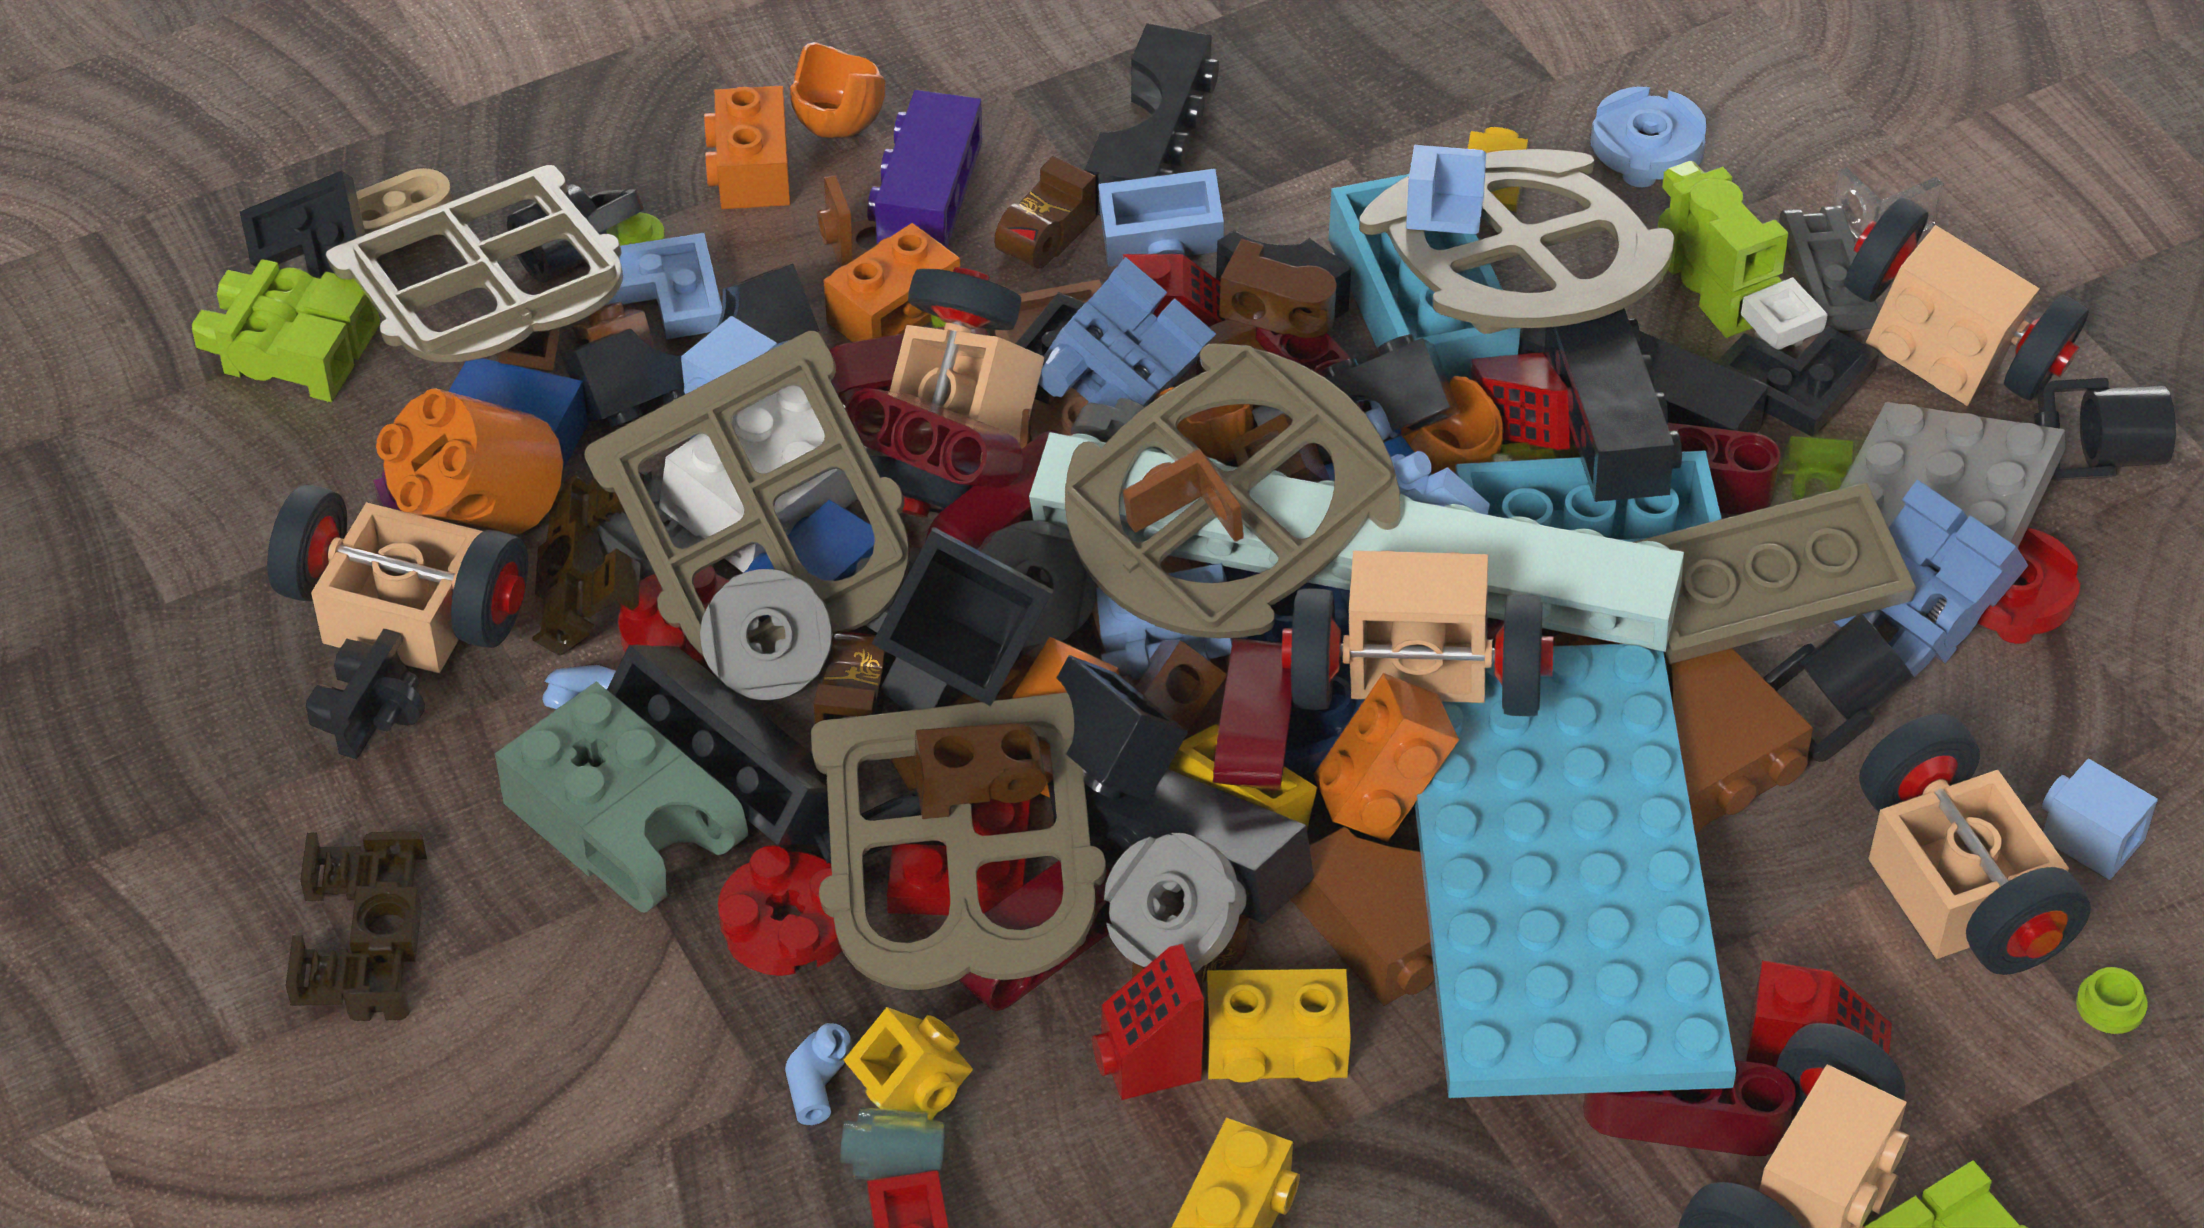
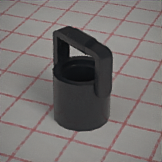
[507,184,644,283]
[2034,378,2176,481]
[1763,613,1914,762]

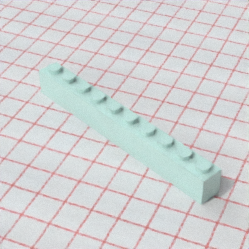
[1029,432,1684,652]

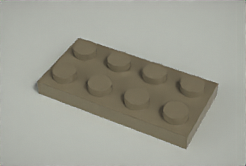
[1633,482,1916,664]

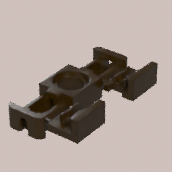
[532,472,644,656]
[285,831,427,1021]

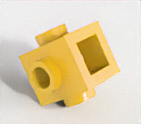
[844,1007,973,1122]

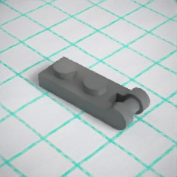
[1779,205,1879,332]

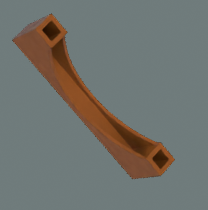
[1290,648,1813,1006]

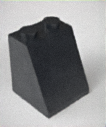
[872,527,1053,707]

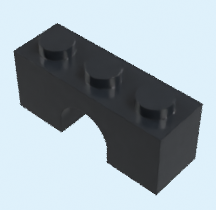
[1252,334,1461,465]

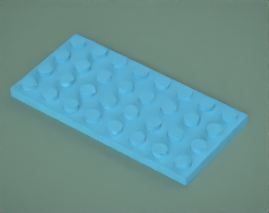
[1415,644,1736,1098]

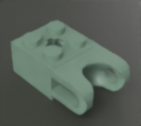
[495,681,748,913]

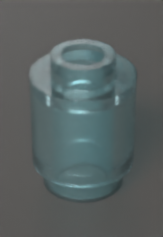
[841,1107,945,1180]

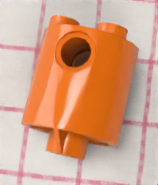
[376,388,563,535]

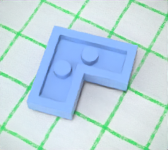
[606,233,722,339]

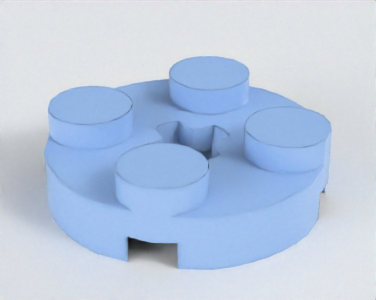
[1590,87,1706,187]

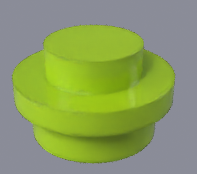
[606,212,665,246]
[2076,967,2148,1034]

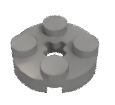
[700,569,833,700]
[1104,833,1246,973]

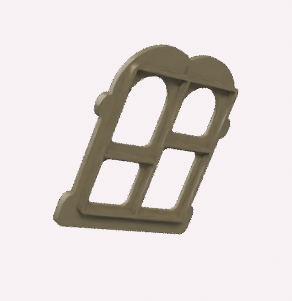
[326,165,623,362]
[584,331,910,657]
[811,693,1107,990]

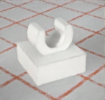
[1741,277,1828,350]

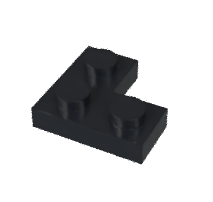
[240,170,366,279]
[1716,326,1879,437]

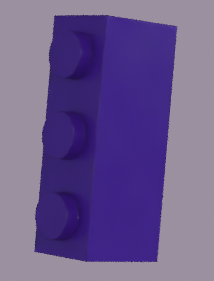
[867,90,982,248]

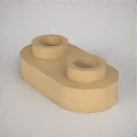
[356,168,452,234]

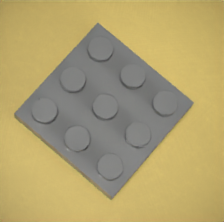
[1840,402,2066,548]

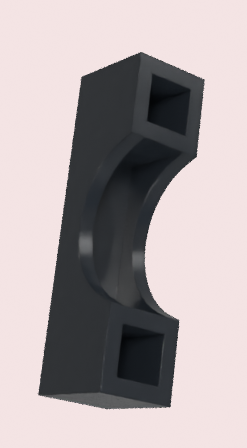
[1084,23,1219,215]
[561,263,820,427]

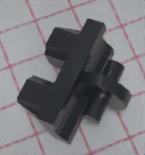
[306,629,425,759]

